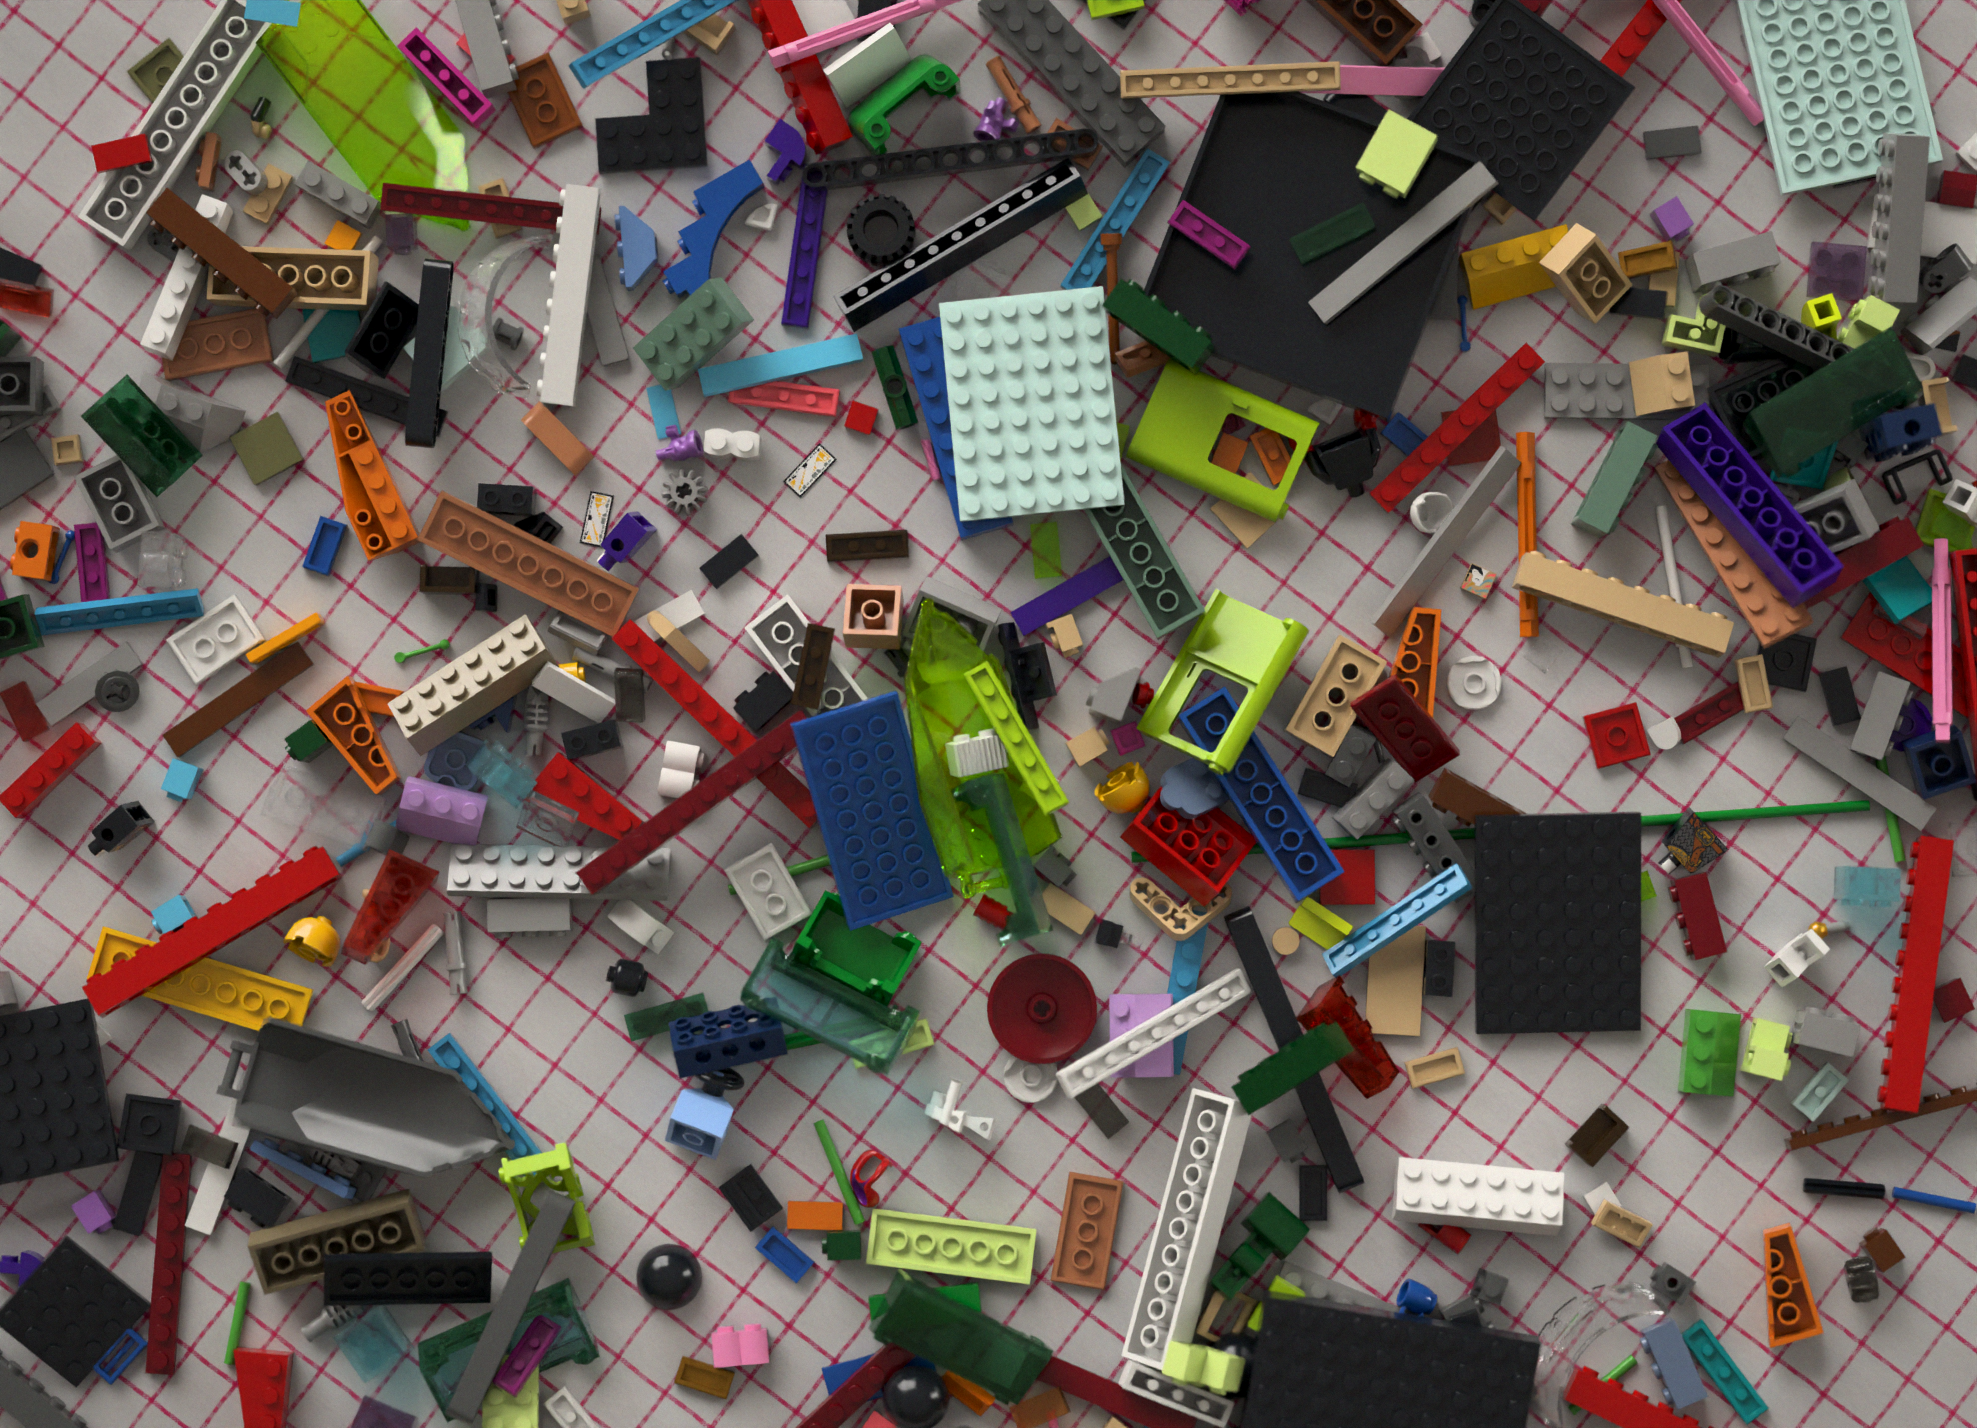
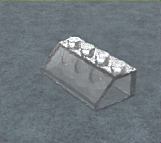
[260,764,387,851]

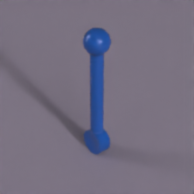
[1457,295,1471,352]
[48,530,75,584]

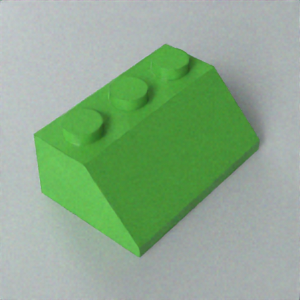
[1678,1009,1741,1096]

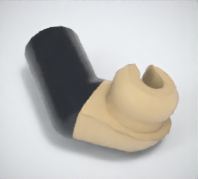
[250,97,272,139]

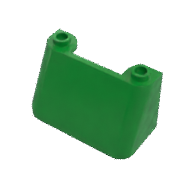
[848,54,961,155]
[789,890,922,1012]

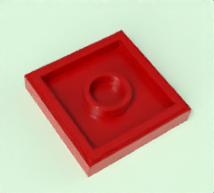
[1583,702,1651,769]
[1320,850,1375,905]

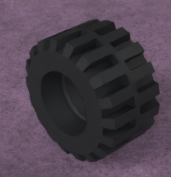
[847,194,915,266]

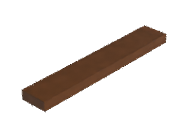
[163,642,314,758]

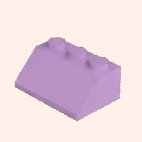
[395,776,488,846]
[1109,994,1174,1078]

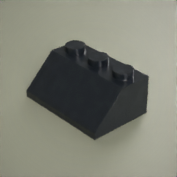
[344,281,419,379]

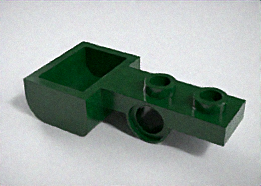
[1208,1192,1310,1302]

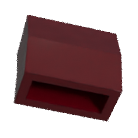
[1936,170,1977,208]
[1933,978,1975,1023]

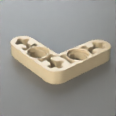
[1129,877,1232,941]

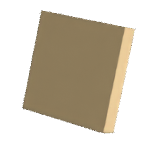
[1210,472,1280,549]

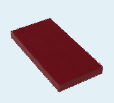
[1350,674,1460,783]

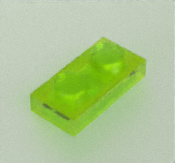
[1030,522,1062,579]

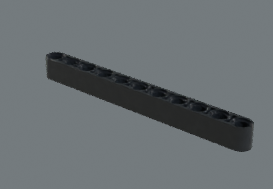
[802,128,1098,191]
[1224,906,1365,1194]

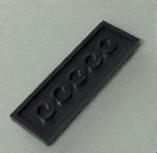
[324,1252,492,1306]

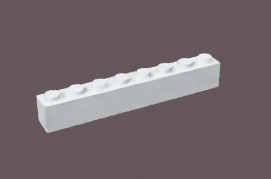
[536,184,602,406]

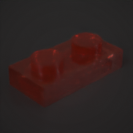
[0,681,50,742]

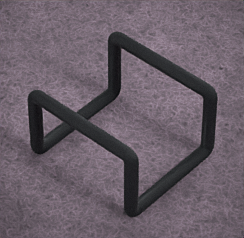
[1882,449,1953,505]

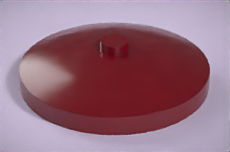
[987,953,1097,1064]

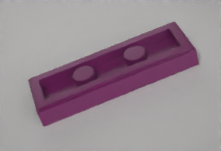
[1167,200,1251,270]
[74,522,110,602]
[492,1313,562,1398]

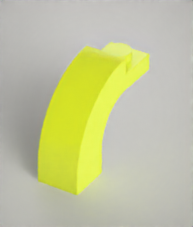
[1801,293,1845,390]

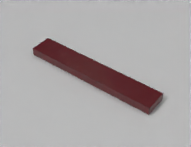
[1035,1353,1198,1428]

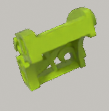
[499,1142,595,1254]

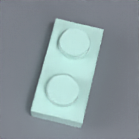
[1791,1062,1849,1122]

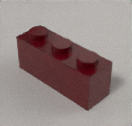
[1668,872,1727,960]

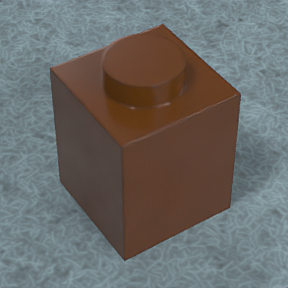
[1859,1227,1906,1273]

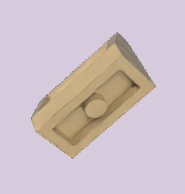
[1195,1289,1258,1342]

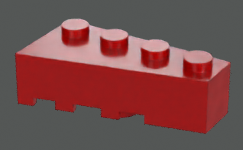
[523,752,645,840]
[233,1347,294,1428]

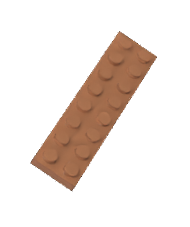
[1654,460,1813,649]
[417,490,639,637]

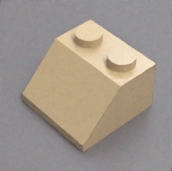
[1628,351,1695,417]

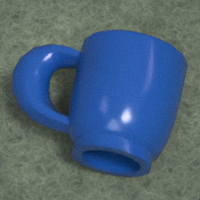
[1396,1278,1437,1316]

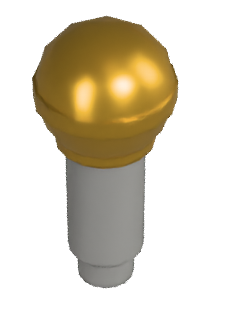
[1808,921,1850,939]

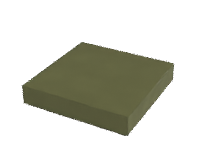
[127,38,184,103]
[229,412,304,486]

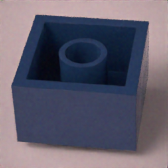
[1901,724,1976,799]

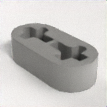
[224,150,267,195]

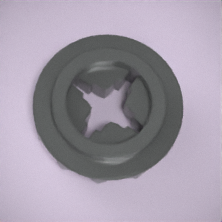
[95,669,140,712]

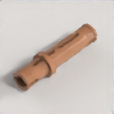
[985,56,1042,134]

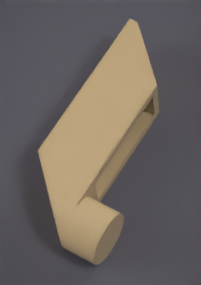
[647,610,710,672]

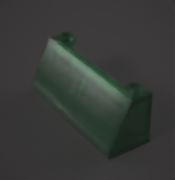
[1743,327,1923,479]
[868,1269,1053,1405]

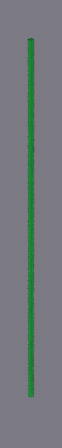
[1131,800,1870,863]

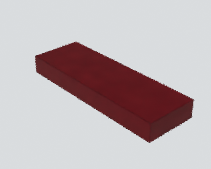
[1674,681,1744,745]

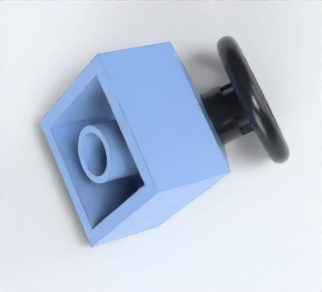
[665,1068,745,1160]

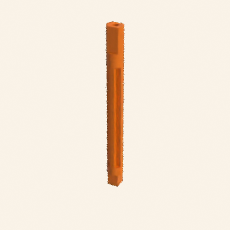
[1516,432,1539,638]

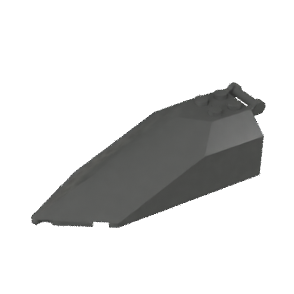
[216,1017,515,1178]

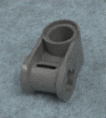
[1919,243,1973,293]

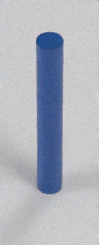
[1892,1187,1976,1214]

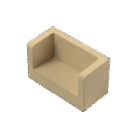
[683,14,736,55]
[1917,377,1958,435]

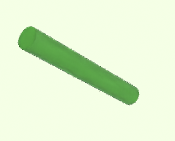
[224,1281,251,1365]
[1568,1355,1638,1415]

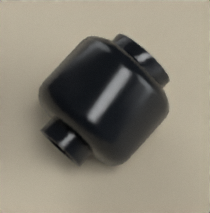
[606,959,648,997]

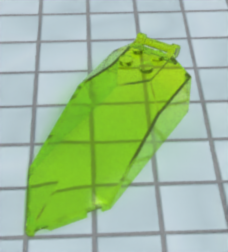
[256,0,470,232]
[904,598,1062,899]

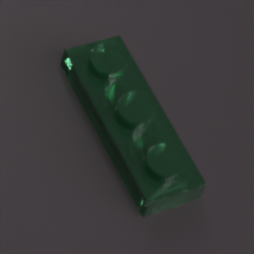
[1289,202,1376,265]
[624,992,709,1042]

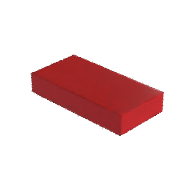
[91,134,152,174]

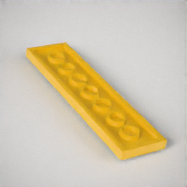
[87,926,314,1031]

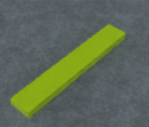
[963,661,1069,817]

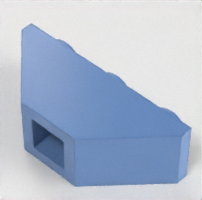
[615,206,658,291]

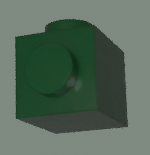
[822,1230,862,1261]

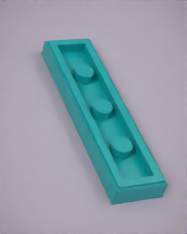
[1681,1319,1769,1425]

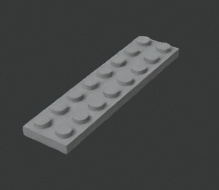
[447,844,671,901]

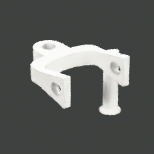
[924,1077,997,1140]

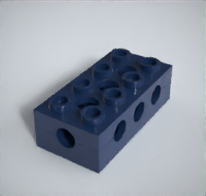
[1858,403,1943,463]
[669,998,788,1079]

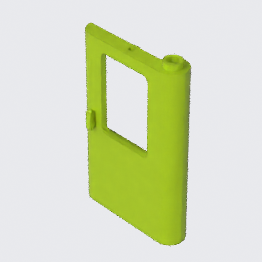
[1126,358,1320,523]
[1136,588,1309,775]

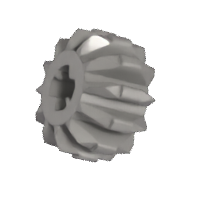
[661,469,708,516]

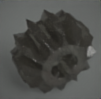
[1843,1256,1880,1303]

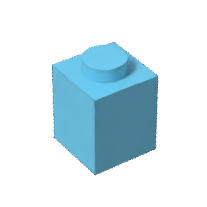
[161,758,203,802]
[151,895,196,934]

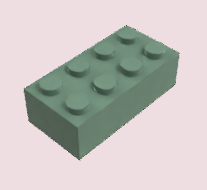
[633,277,754,391]
[1571,421,1658,538]

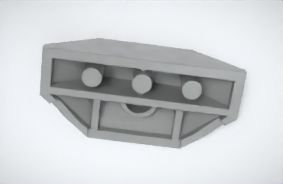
[135,372,246,453]

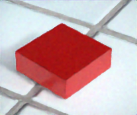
[844,401,879,436]

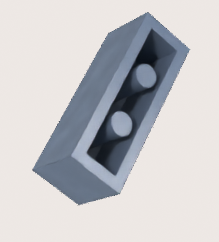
[1639,1317,1708,1410]

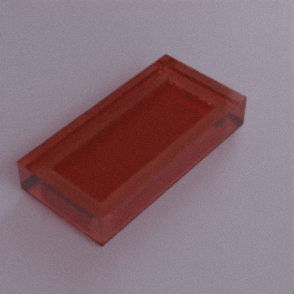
[0,278,54,318]

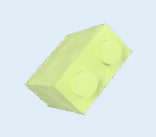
[1356,110,1438,198]

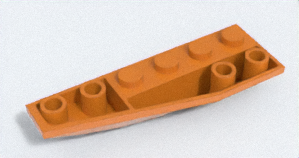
[325,390,420,561]

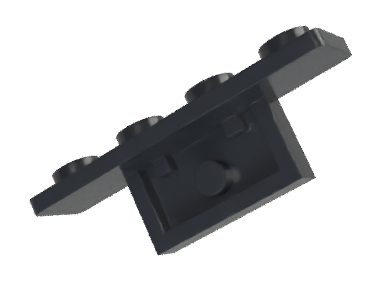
[998,622,1057,730]

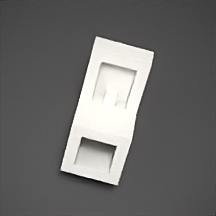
[1943,479,1977,528]
[607,900,675,954]
[1764,929,1830,987]

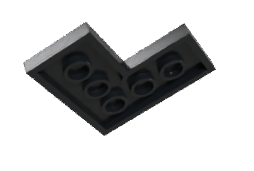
[595,57,708,174]

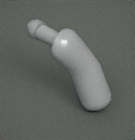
[661,37,675,60]

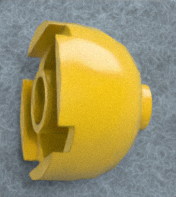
[1094,762,1150,814]
[283,916,340,967]

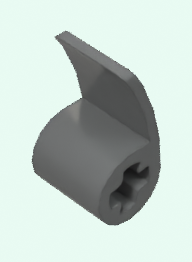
[365,819,410,861]

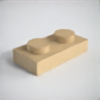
[243,163,294,225]

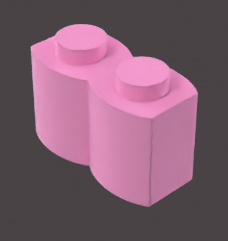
[711,1323,770,1368]

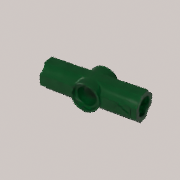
[871,345,919,430]

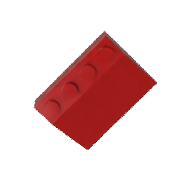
[1120,786,1256,907]

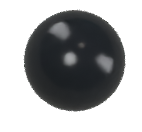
[636,1244,702,1310]
[1209,1333,1255,1399]
[883,1365,949,1428]

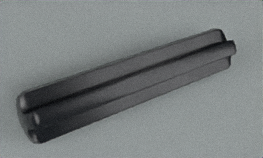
[1803,1178,1885,1199]

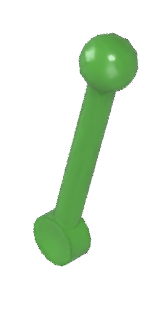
[394,639,450,663]

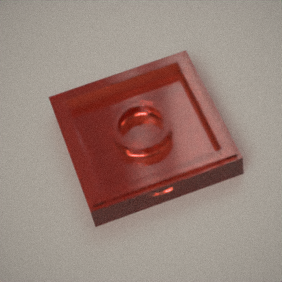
[1440,410,1501,467]

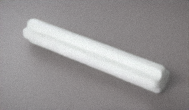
[362,924,444,1011]

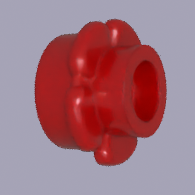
[1132,682,1154,709]

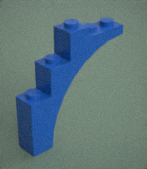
[662,159,765,299]

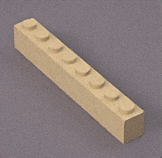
[1512,551,1734,658]

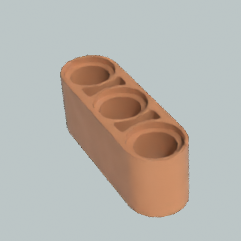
[521,401,594,476]

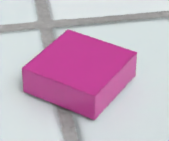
[1110,721,1145,756]

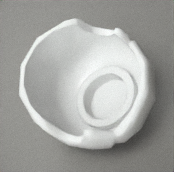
[1410,492,1453,533]

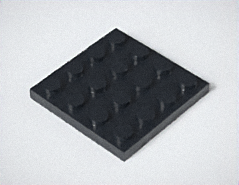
[0,1235,151,1388]

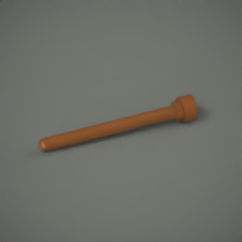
[1100,233,1122,365]

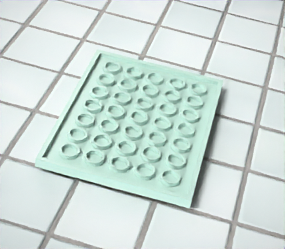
[1735,0,1943,196]
[939,286,1125,522]

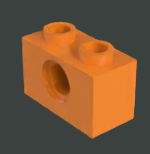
[10,521,60,581]

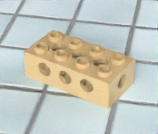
[1284,635,1388,758]

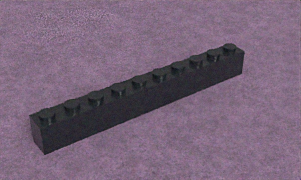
[833,158,1088,332]

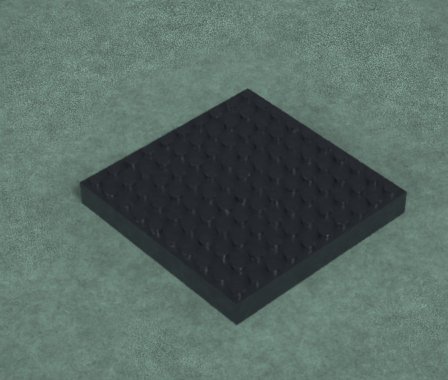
[1144,92,1488,422]
[1239,1290,1541,1428]

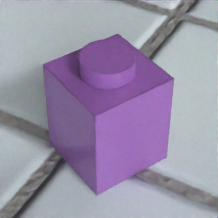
[1650,196,1694,242]
[71,1190,116,1235]

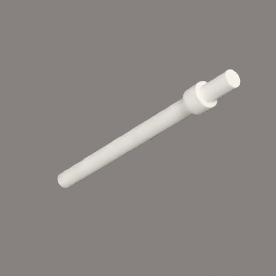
[273,235,383,369]
[1655,505,1693,669]

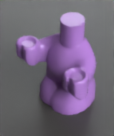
[973,98,1019,141]
[656,425,704,462]

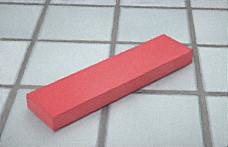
[728,381,840,417]

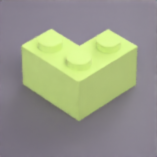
[1661,294,1725,357]
[1837,295,1900,357]
[1740,1017,1792,1081]
[1162,1341,1246,1395]

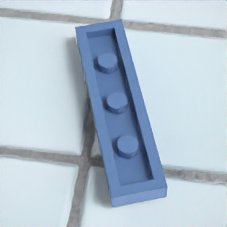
[250,1138,357,1199]

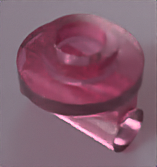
[1221,414,1246,434]

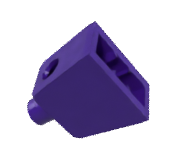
[597,511,657,571]

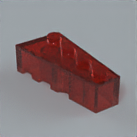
[341,849,440,965]
[1296,975,1399,1099]

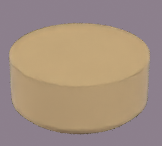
[1272,927,1300,955]

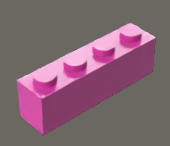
[397,27,496,129]

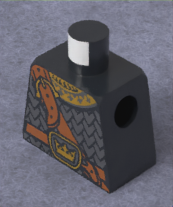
[88,801,155,857]
[1658,807,1728,875]

